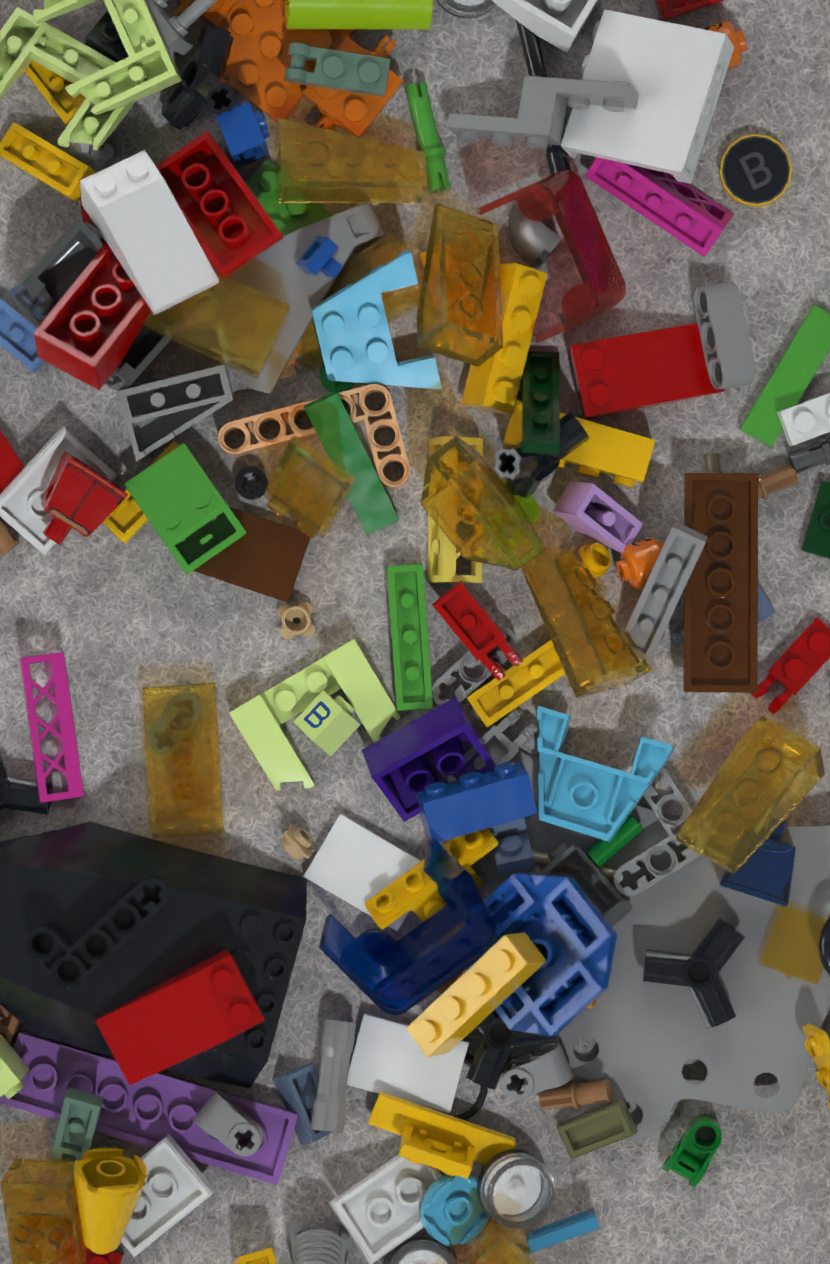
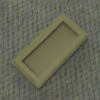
[556,1098,638,1160]

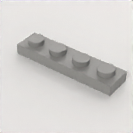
[617,522,708,663]

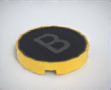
[719,134,792,208]

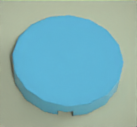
[420,1174,490,1246]

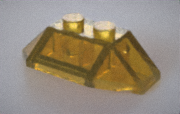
[421,436,546,571]

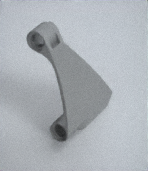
[210,202,385,394]

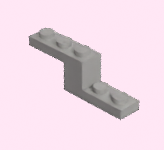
[447,76,639,149]

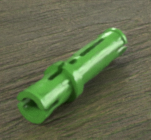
[404,82,452,193]

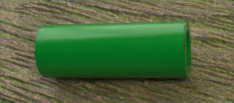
[585,813,644,867]

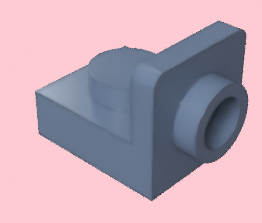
[489,817,535,875]

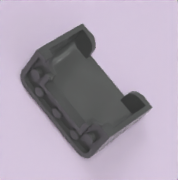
[9,220,186,390]

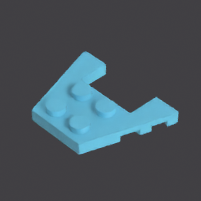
[311,249,442,389]
[537,706,675,842]

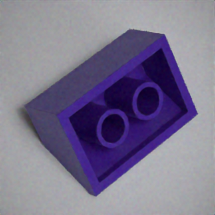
[362,697,496,822]

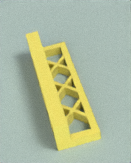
[427,436,483,583]

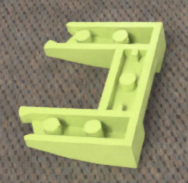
[33,0,182,115]
[0,7,136,150]
[229,639,401,790]

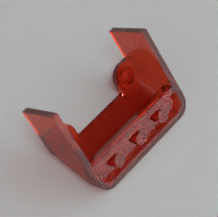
[474,170,626,343]

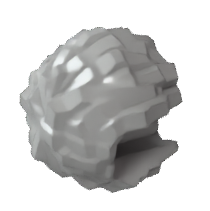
[68,127,126,173]

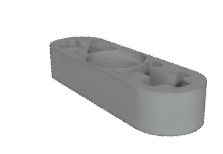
[432,627,518,706]

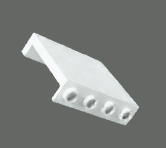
[560,9,734,184]

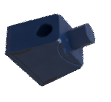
[719,814,796,907]

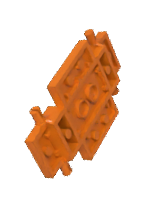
[172,0,404,141]

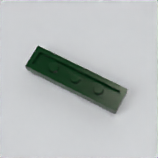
[522,351,560,455]

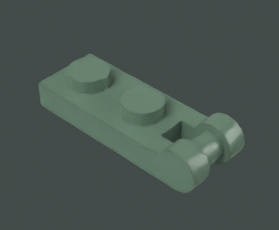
[284,43,391,98]
[49,1087,104,1170]

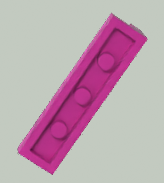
[585,157,734,257]
[19,652,84,803]

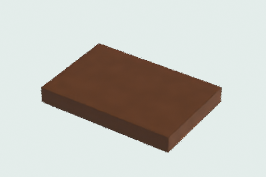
[193,507,311,603]

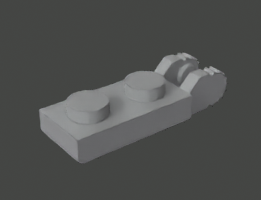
[443,707,539,783]

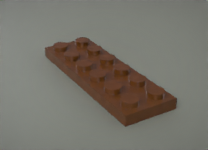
[683,473,758,693]

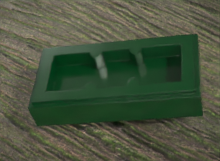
[801,481,830,559]

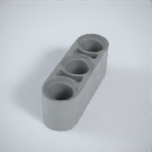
[693,281,755,389]

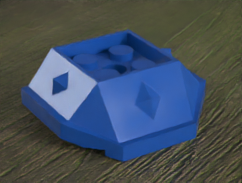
[463,873,617,1036]

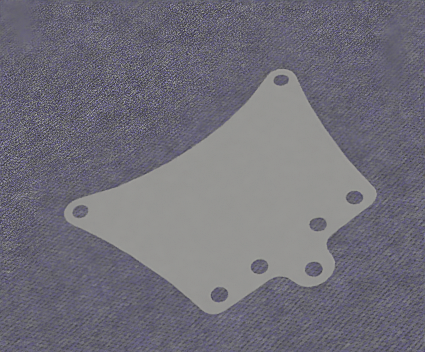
[485,751,830,1141]

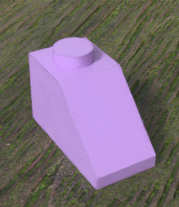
[552,481,643,553]

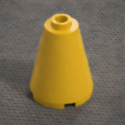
[73,1147,148,1254]

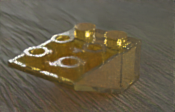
[1,1159,86,1264]

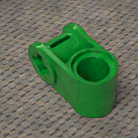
[662,1114,722,1187]

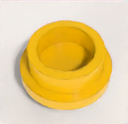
[578,542,612,578]

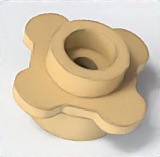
[278,602,316,640]
[280,825,316,861]

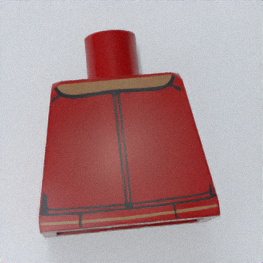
[41,451,128,545]

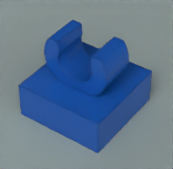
[295,236,343,278]

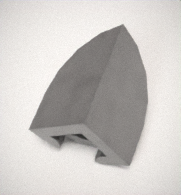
[508,207,562,270]

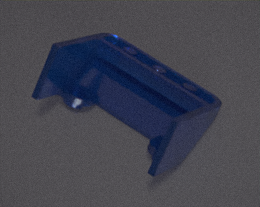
[319,837,496,1015]

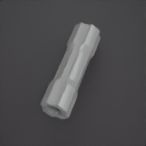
[311,1019,356,1133]

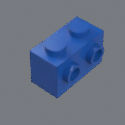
[215,101,270,169]

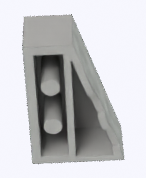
[118,362,234,462]

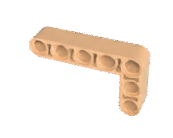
[218,384,410,489]

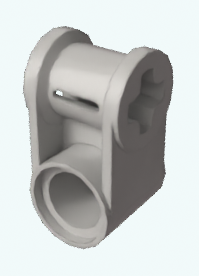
[501,1042,574,1100]
[193,1090,264,1157]

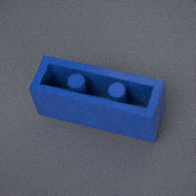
[416,762,537,844]

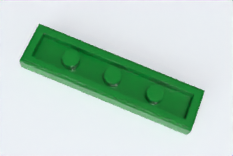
[304,391,399,535]

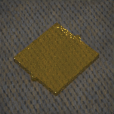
[760,905,827,985]

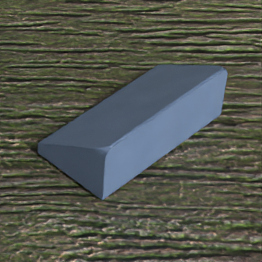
[273,1062,332,1145]

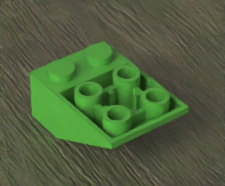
[124,443,247,575]

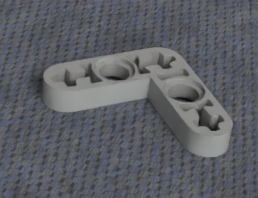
[614,766,708,896]

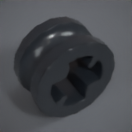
[235,467,268,500]

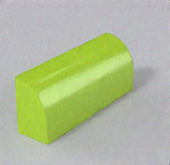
[284,0,433,30]

